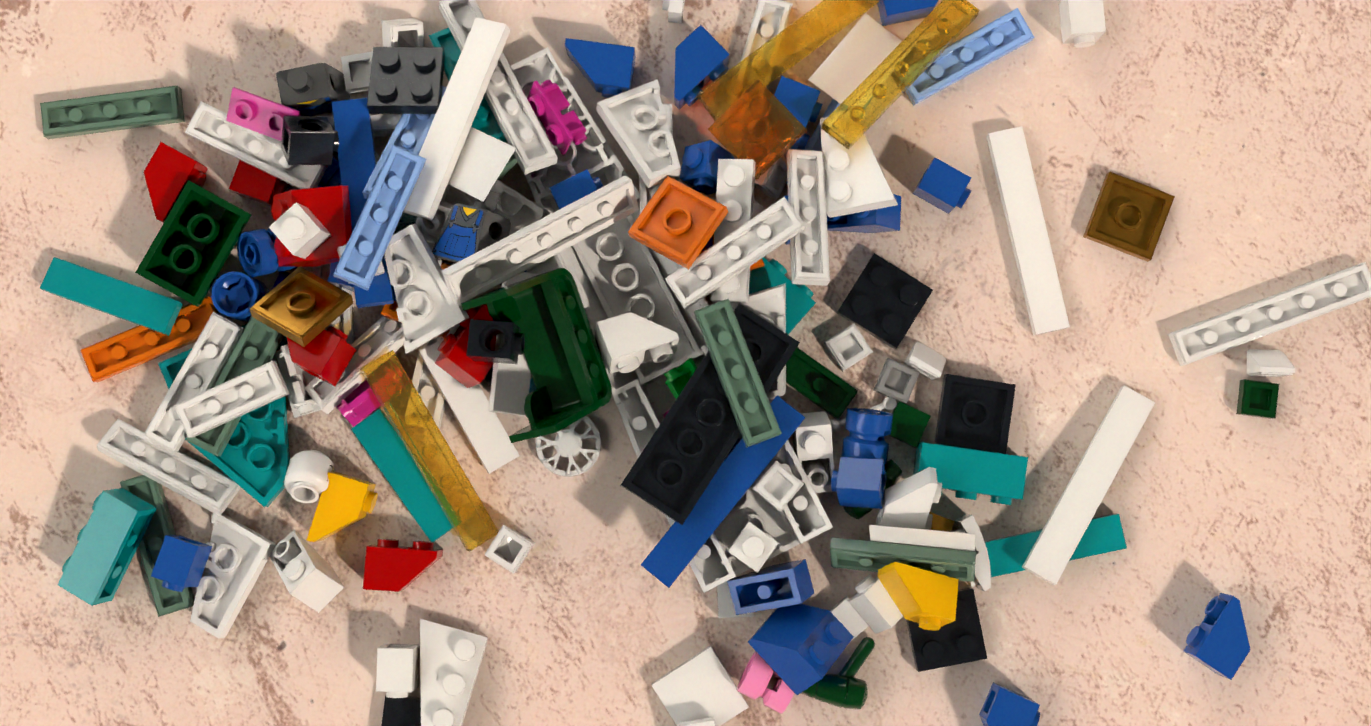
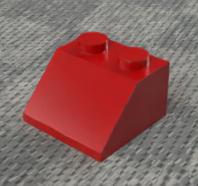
[271,185,352,267]

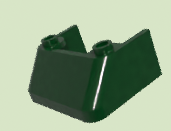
[461,268,612,443]

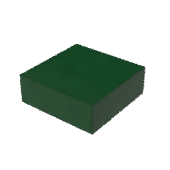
[1236,379,1279,419]
[888,401,931,448]

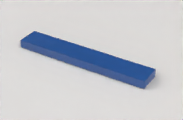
[332,98,394,308]
[641,395,805,588]

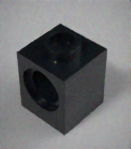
[281,116,339,165]
[466,319,525,364]

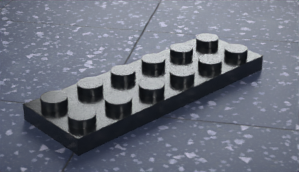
[620,303,800,525]

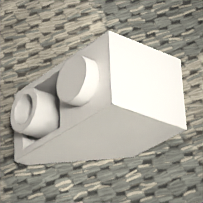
[595,312,679,374]
[793,411,834,493]
[876,467,942,530]
[270,530,344,613]

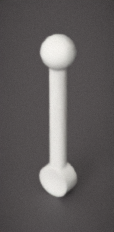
[830,397,897,432]

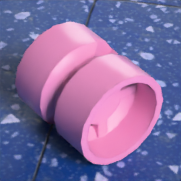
[736,651,794,714]

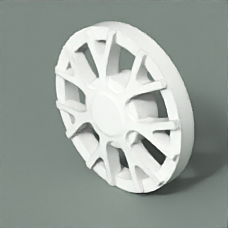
[536,416,601,477]

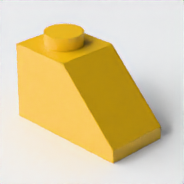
[306,472,378,542]
[877,561,959,631]

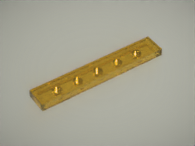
[697,0,879,123]
[821,0,980,150]
[360,350,499,552]

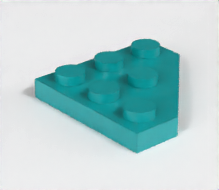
[185,396,290,507]

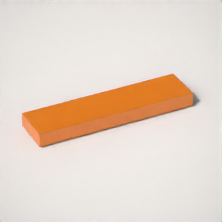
[80,296,220,383]

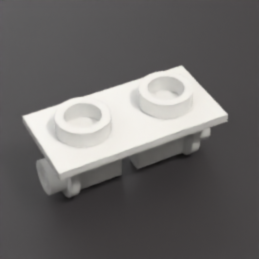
[275,344,321,418]

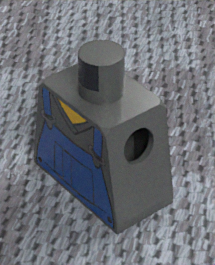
[276,63,350,116]
[432,190,511,264]

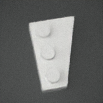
[190,513,276,639]

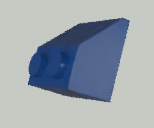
[748,604,854,695]

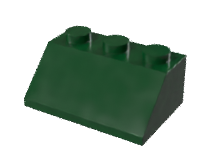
[135,180,252,307]

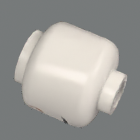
[284,450,335,503]

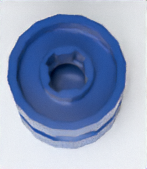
[237,228,298,277]
[211,271,269,322]
[841,408,893,464]

